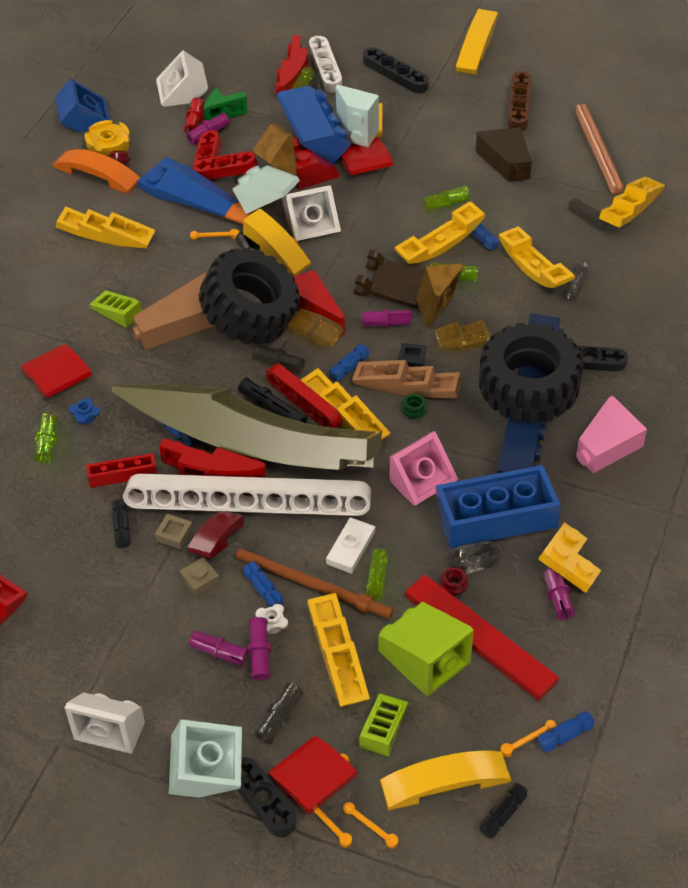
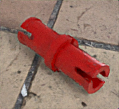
[184,97,205,132]

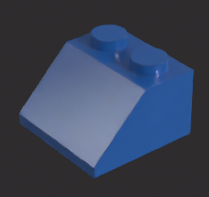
[55,78,110,132]

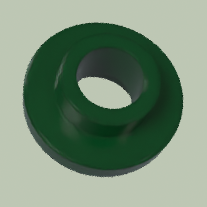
[401,394,427,418]

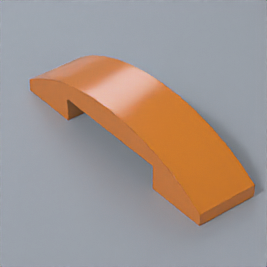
[53,149,140,194]

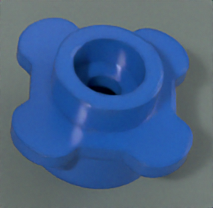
[69,398,100,424]

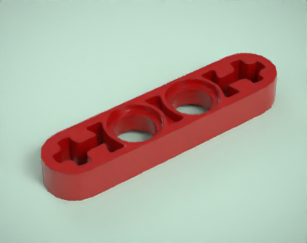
[265,363,343,428]

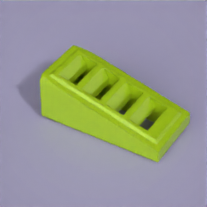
[89,290,142,328]
[359,693,408,757]

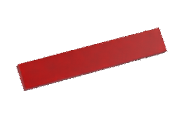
[405,574,559,701]

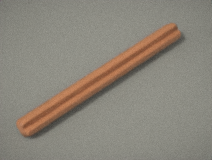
[575,104,624,195]

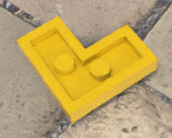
[538,522,601,593]

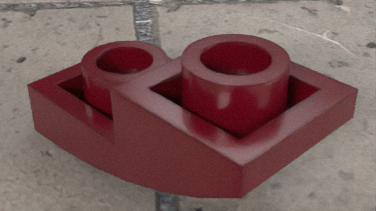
[188,511,244,558]

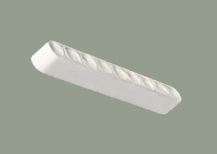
[123,474,371,516]

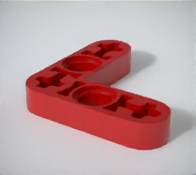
[193,130,258,180]

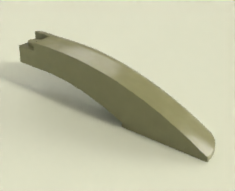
[112,384,382,470]

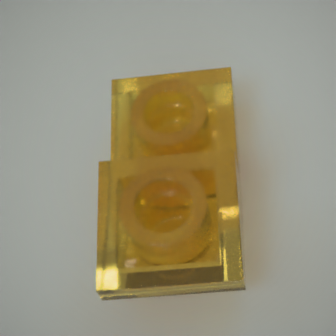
[287,309,344,348]
[434,319,491,351]

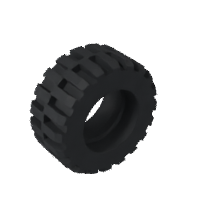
[199,248,300,345]
[479,322,583,423]

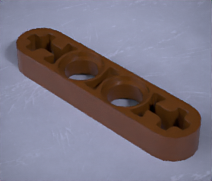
[508,71,531,131]

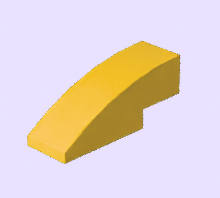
[243,209,311,276]

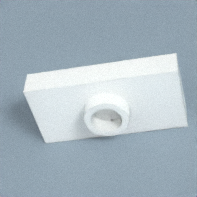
[326,517,375,574]

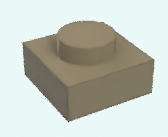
[154,514,193,549]
[179,557,220,596]

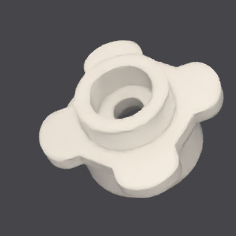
[255,604,288,634]

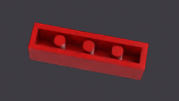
[86,453,157,488]

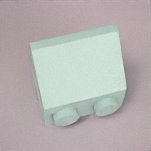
[336,85,379,147]
[232,165,300,214]
[169,719,242,798]

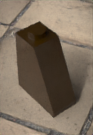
[475,127,532,181]

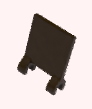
[354,249,424,308]

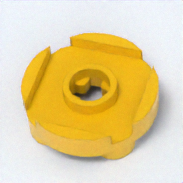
[85,120,130,156]

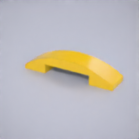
[394,201,485,264]
[499,226,575,288]
[380,751,511,811]

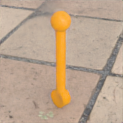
[190,229,239,240]
[500,720,557,757]
[343,802,398,849]
[314,807,352,848]

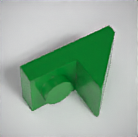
[204,88,248,121]

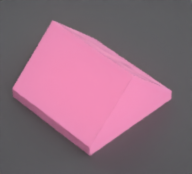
[390,431,458,505]

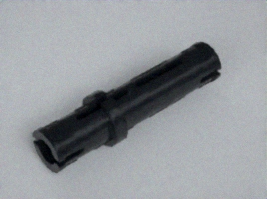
[238,377,308,423]

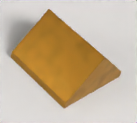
[252,123,297,176]
[416,264,463,328]

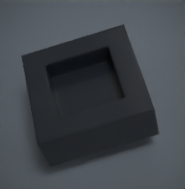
[398,343,427,367]

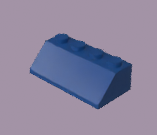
[276,86,351,164]
[436,465,561,548]

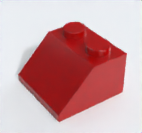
[293,137,340,190]

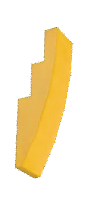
[456,9,498,75]
[599,177,665,228]
[55,206,155,249]
[301,368,390,441]
[307,593,370,708]

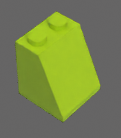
[378,602,474,697]

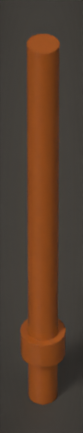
[236,548,394,619]

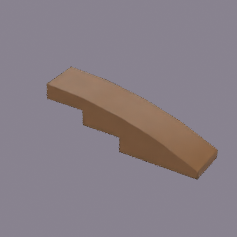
[352,360,463,398]

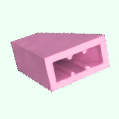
[576,396,647,473]

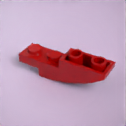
[275,35,309,95]
[159,438,267,478]

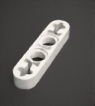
[309,36,342,93]

